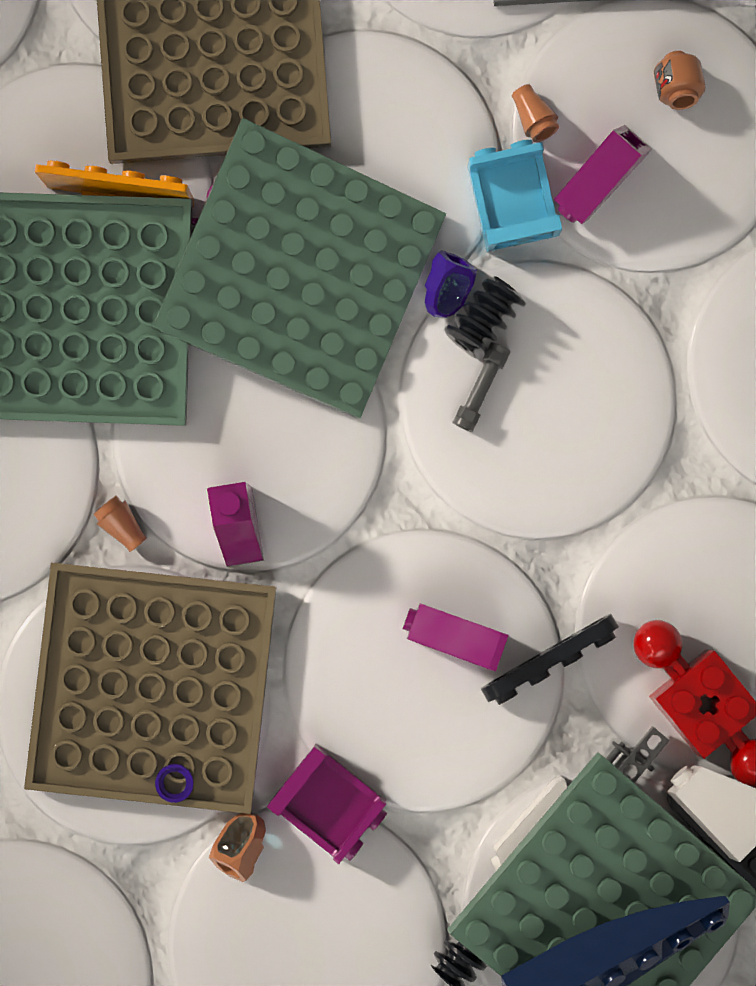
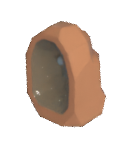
[209,813,266,882]

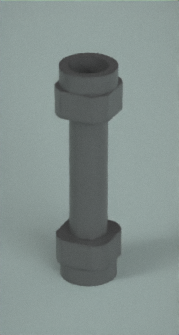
[452,342,511,432]

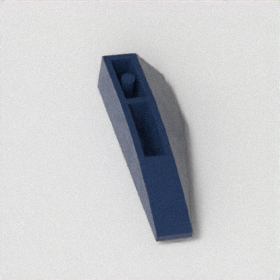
[501,896,730,986]

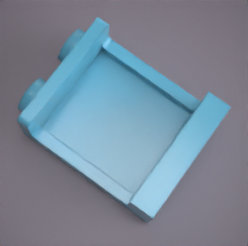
[468,140,562,252]

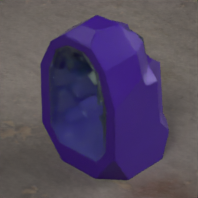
[424,250,477,318]

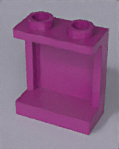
[267,744,387,864]

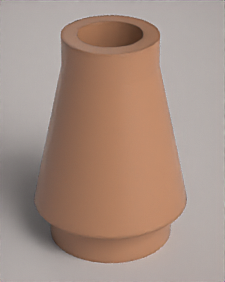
[512,84,559,142]
[93,495,147,552]

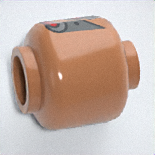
[654,51,706,110]

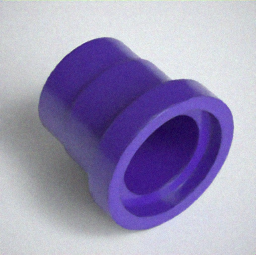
[155,764,194,803]

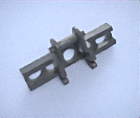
[606,726,670,783]

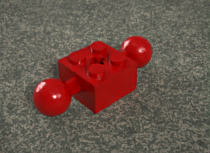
[633,620,756,788]

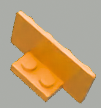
[35,160,195,208]

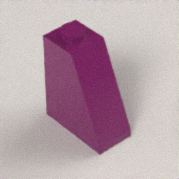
[554,125,652,224]
[207,482,264,567]
[402,603,509,672]

